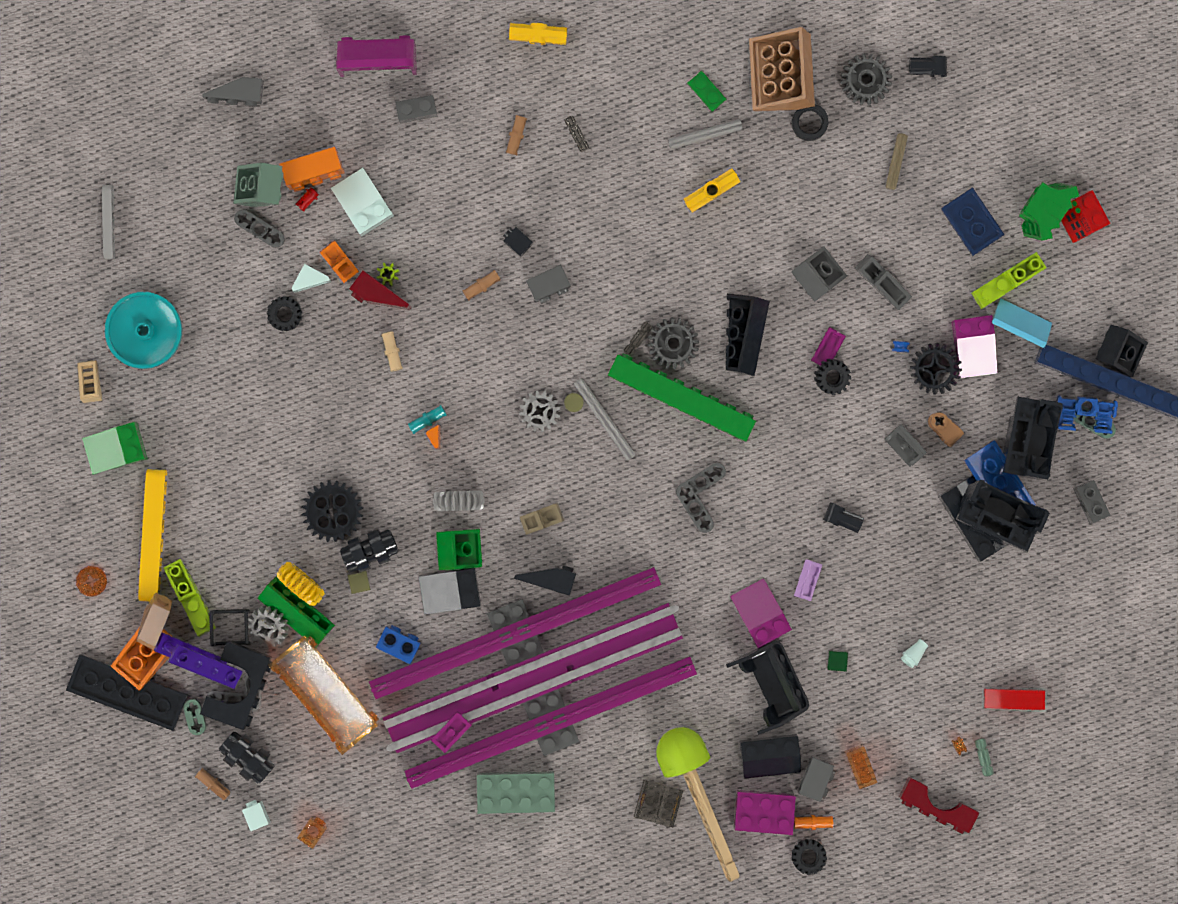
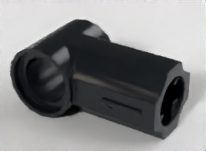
[909,56,947,77]
[823,502,864,533]

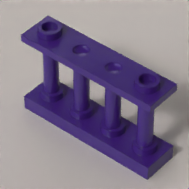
[154,632,243,689]

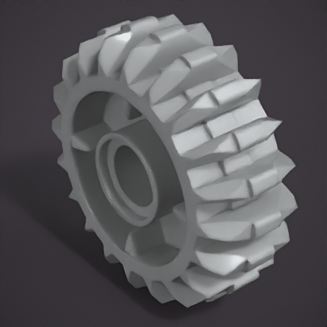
[433,491,485,511]

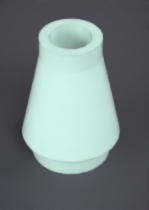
[901,639,928,668]

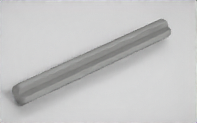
[574,378,635,460]

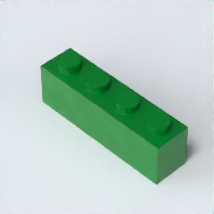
[257,576,335,648]

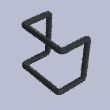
[209,609,251,646]

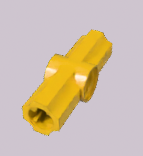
[509,23,567,45]
[683,168,741,213]

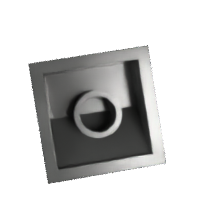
[791,247,847,302]

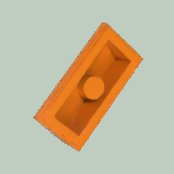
[426,425,440,449]

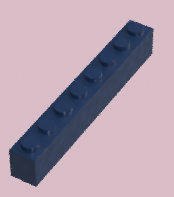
[1034,345,1178,419]

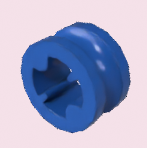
[892,341,910,353]

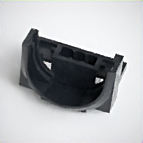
[1003,396,1063,480]
[956,480,1050,552]

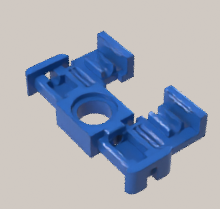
[1057,395,1118,434]

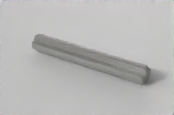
[668,119,743,149]

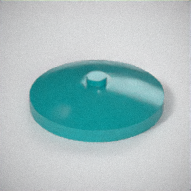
[105,292,183,369]

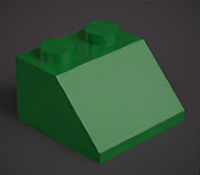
[436,529,482,570]

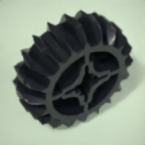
[910,343,963,395]

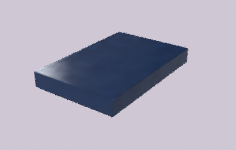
[941,187,1005,256]

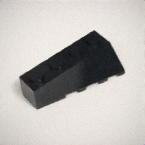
[726,293,770,376]

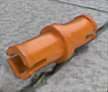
[794,815,833,830]

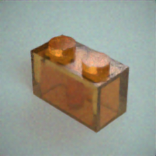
[844,745,878,789]

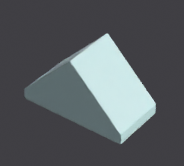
[292,264,331,293]

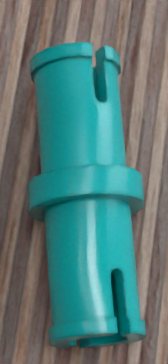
[408,405,447,434]

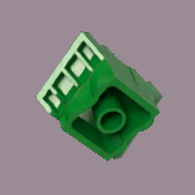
[1019,182,1079,241]

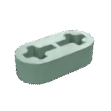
[184,699,207,735]

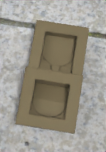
[520,503,564,535]

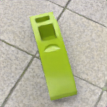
[971,252,1047,309]
[164,559,216,637]

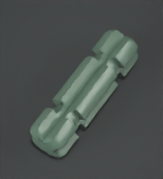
[975,738,994,776]

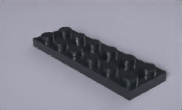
[66,654,188,731]

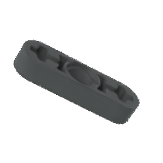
[234,210,285,248]

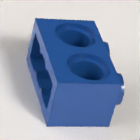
[376,625,421,664]

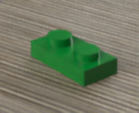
[687,71,727,112]

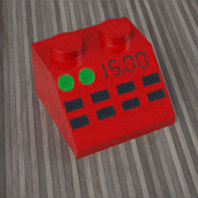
[1061,190,1111,243]

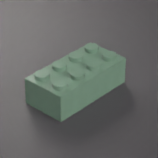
[477,771,555,814]

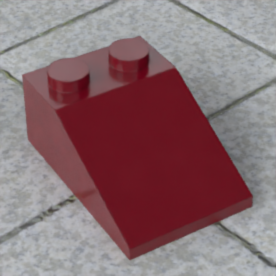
[349,271,412,310]

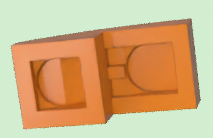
[320,240,359,283]

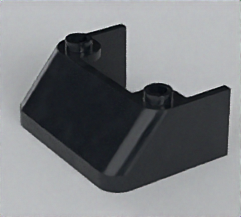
[726,640,809,735]

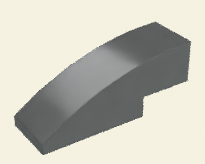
[855,254,912,310]

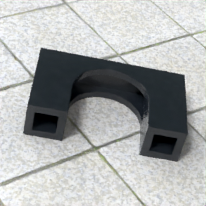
[200,641,274,730]

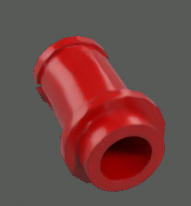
[295,187,319,212]

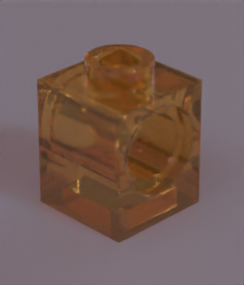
[297,817,327,849]

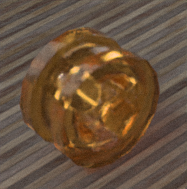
[951,736,968,756]

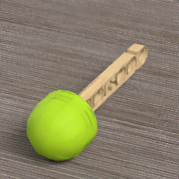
[656,727,739,882]

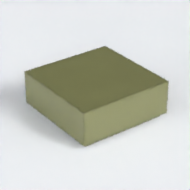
[347,571,371,594]

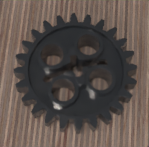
[301,480,364,542]

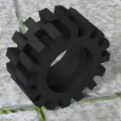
[267,296,303,331]
[814,359,851,395]
[791,839,827,875]

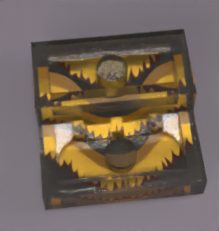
[634,780,683,828]

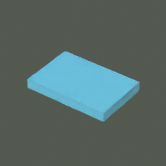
[992,298,1052,348]

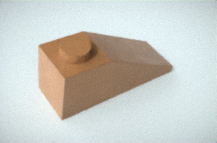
[136,593,173,650]

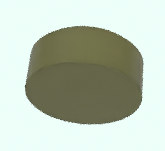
[564,393,584,412]

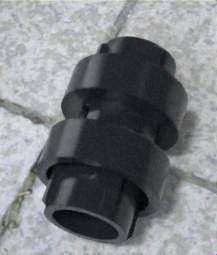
[340,529,399,573]
[219,731,275,784]

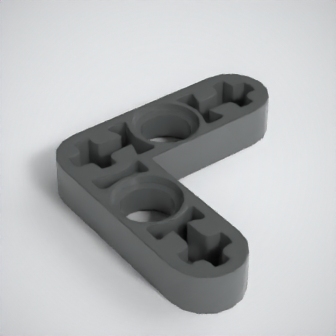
[676,463,726,533]

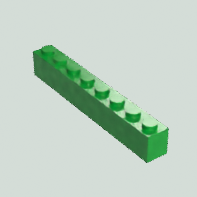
[608,353,756,442]

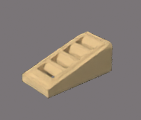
[77,360,102,403]

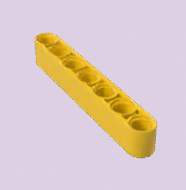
[138,469,167,602]

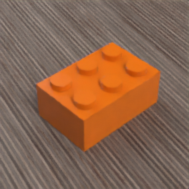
[280,147,345,192]

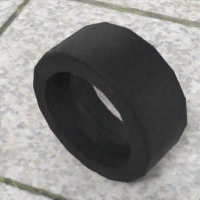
[792,104,829,141]

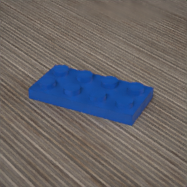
[964,440,1036,505]

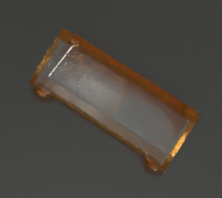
[268,635,379,755]

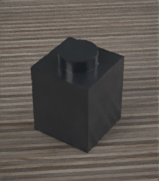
[503,227,533,258]

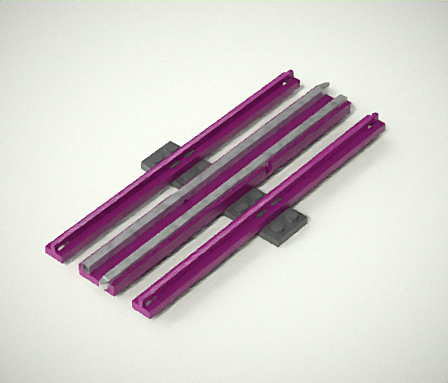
[369,567,697,789]

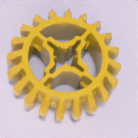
[276,562,325,606]

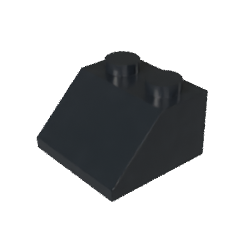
[1096,324,1148,377]

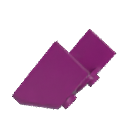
[336,35,417,77]

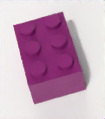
[734,790,796,835]

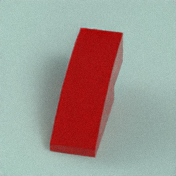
[984,689,1045,710]

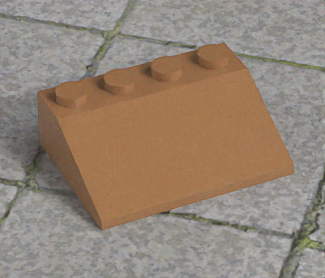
[749,27,815,111]

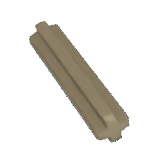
[886,133,908,190]

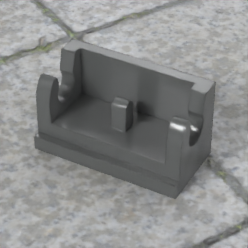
[884,424,927,467]

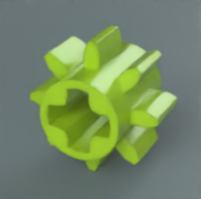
[376,263,400,286]

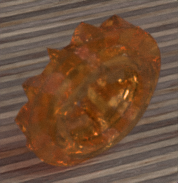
[76,566,107,597]

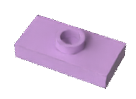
[794,559,822,601]

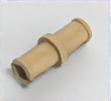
[382,332,403,372]

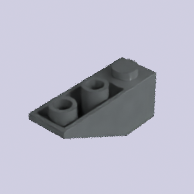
[202,77,264,107]

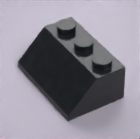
[739,734,801,779]

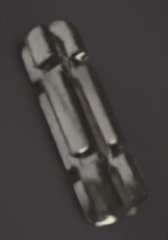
[565,116,589,152]
[624,322,652,356]

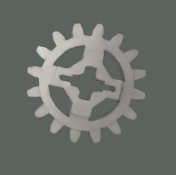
[519,391,561,432]
[248,606,289,648]

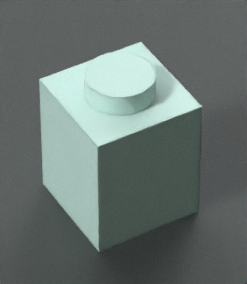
[242,800,270,831]

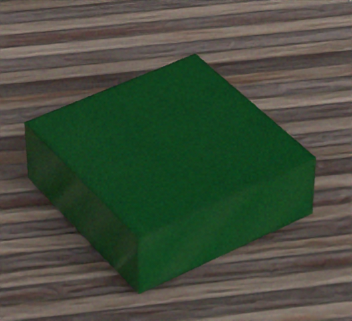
[827,651,848,672]

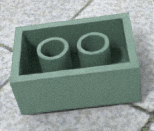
[233,163,284,207]

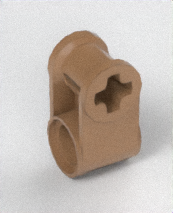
[928,412,964,448]

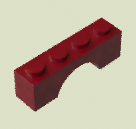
[899,777,979,834]

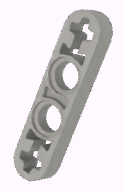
[102,185,115,259]

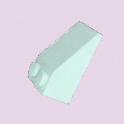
[331,168,393,236]

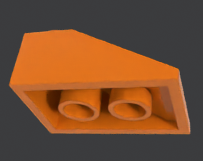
[111,627,173,691]

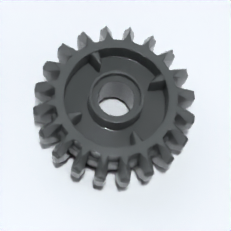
[840,53,892,106]
[647,317,699,369]

